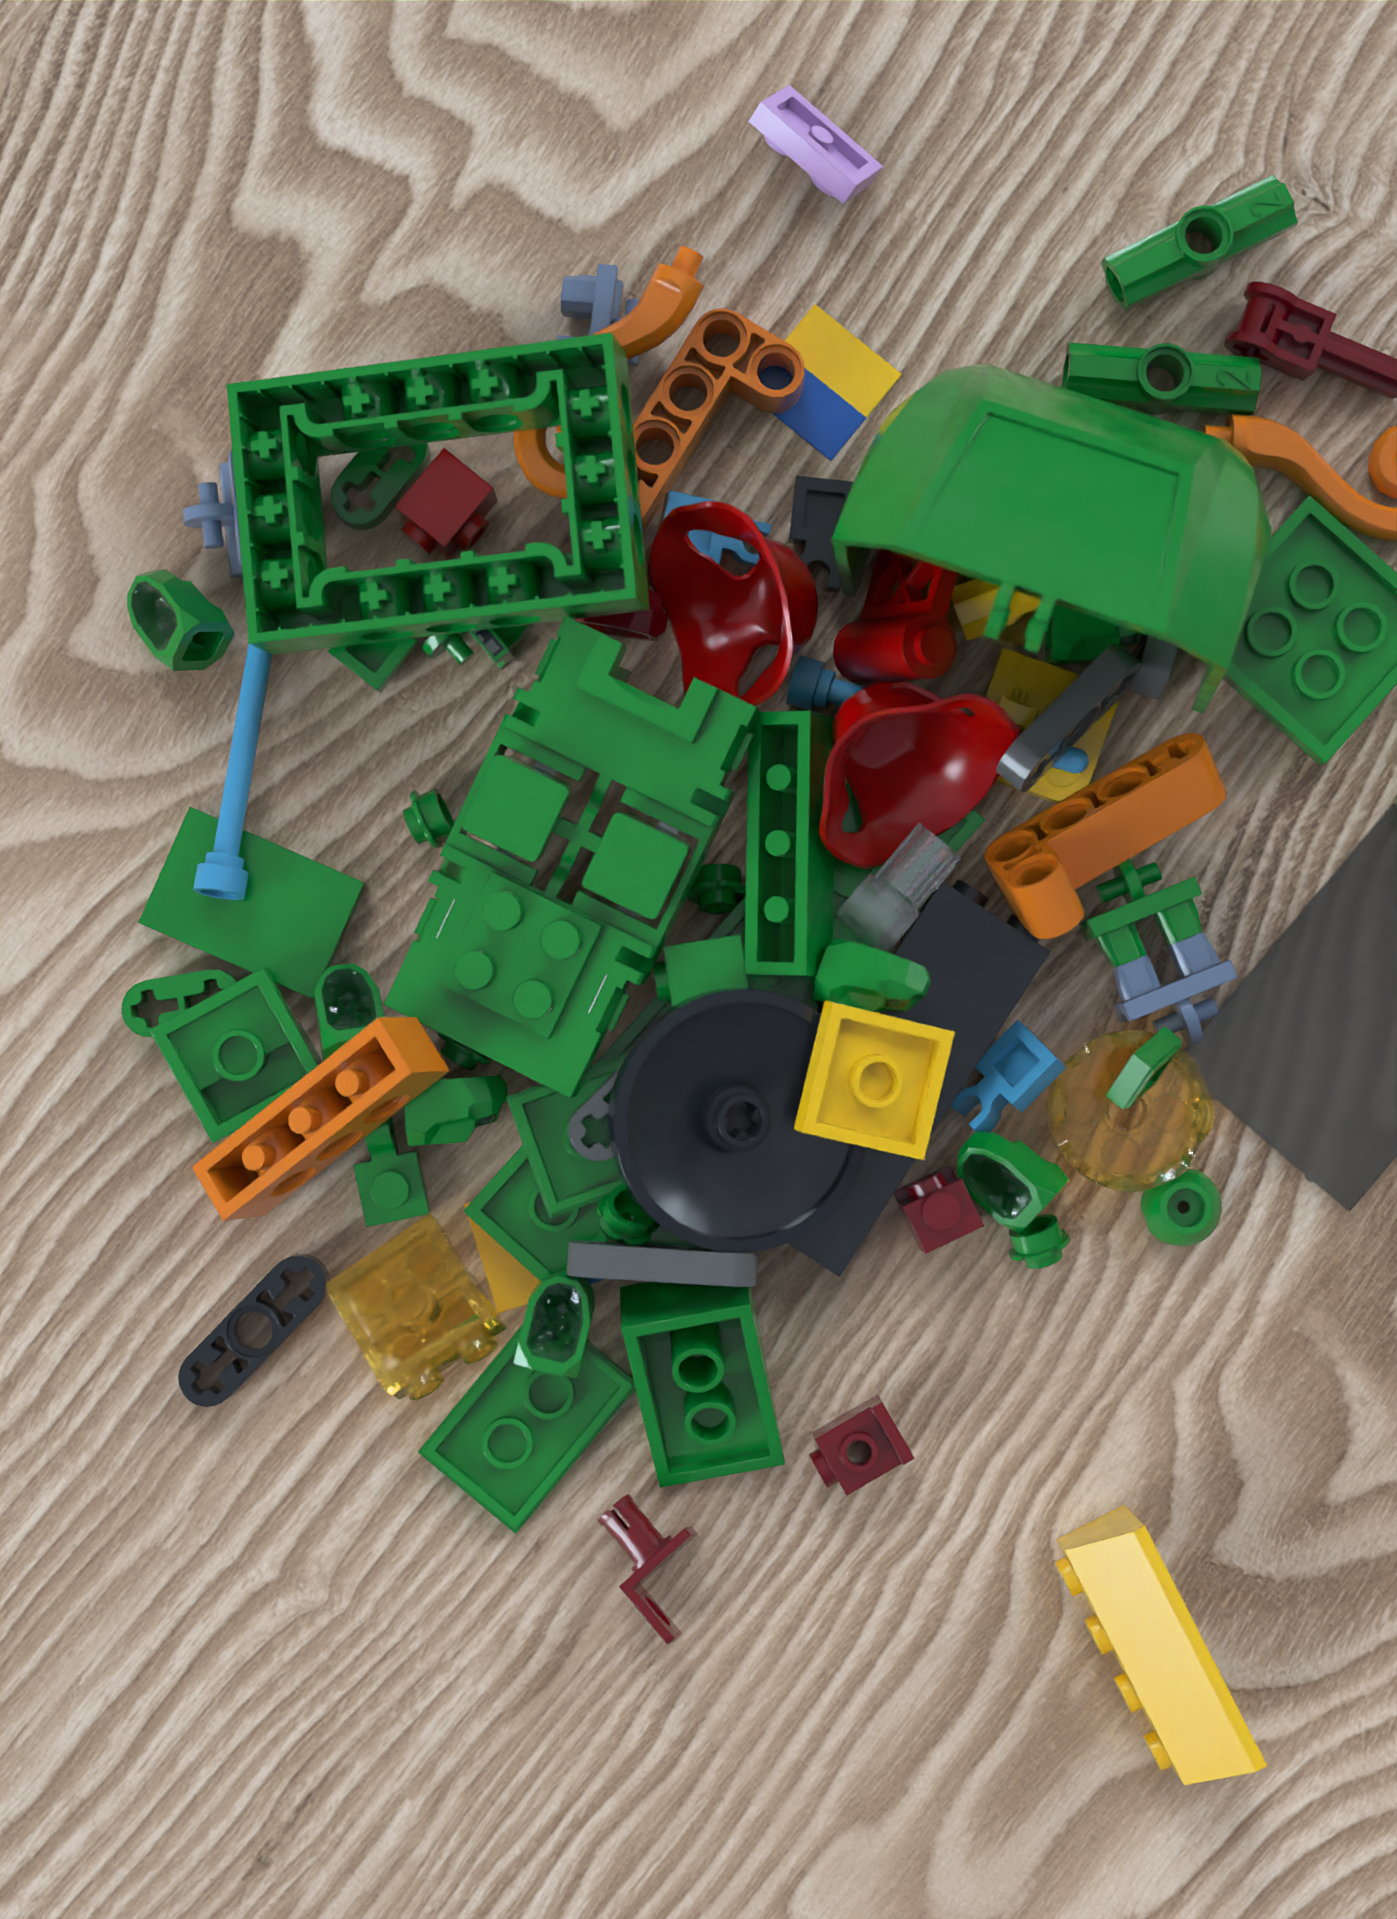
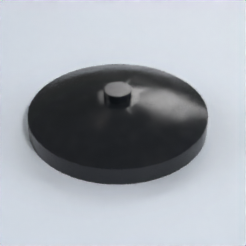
[608,988,867,1253]

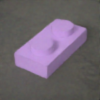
[749,85,883,204]

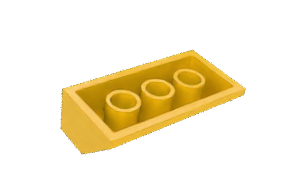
[1055,1504,1267,1785]

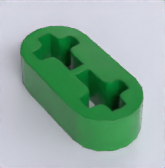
[330,443,430,530]
[121,970,240,1037]

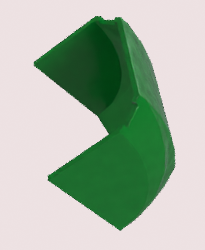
[832,364,1271,714]

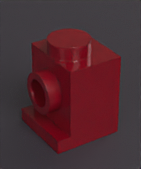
[894,1164,984,1254]
[809,1394,915,1496]

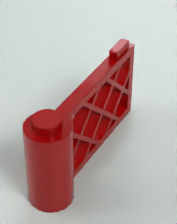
[833,548,958,684]

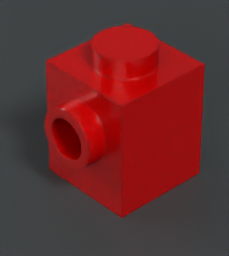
[395,448,498,558]

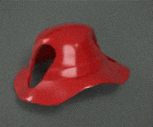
[648,501,818,706]
[819,681,1019,869]

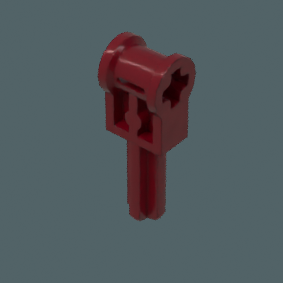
[1224,282,1397,399]

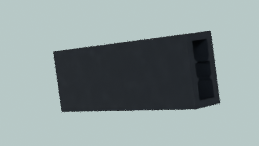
[788,879,1051,1277]

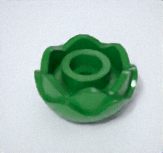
[1141,1167,1222,1247]

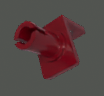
[598,1494,698,1645]

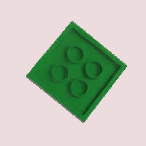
[1200,495,1397,766]

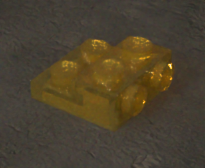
[325,1213,507,1400]

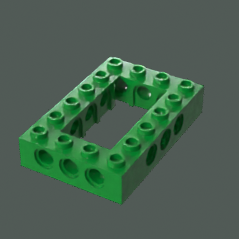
[226,332,650,655]

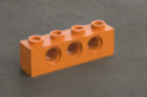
[192,1017,450,1221]

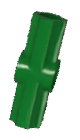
[1101,174,1298,311]
[1062,342,1261,416]

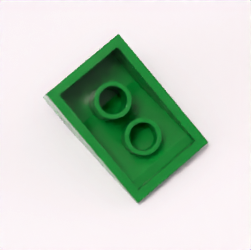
[620,1281,785,1488]

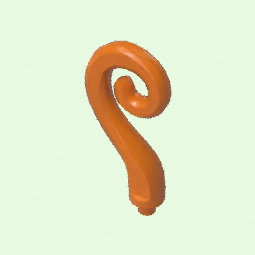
[513,246,704,499]
[1201,414,1397,541]

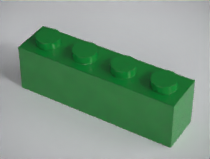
[744,711,834,976]

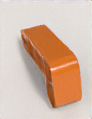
[633,308,805,531]
[984,733,1227,939]

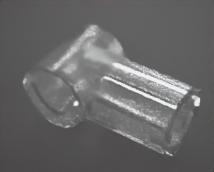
[834,822,961,952]

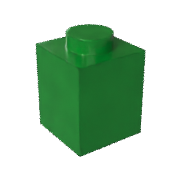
[653,934,749,1007]

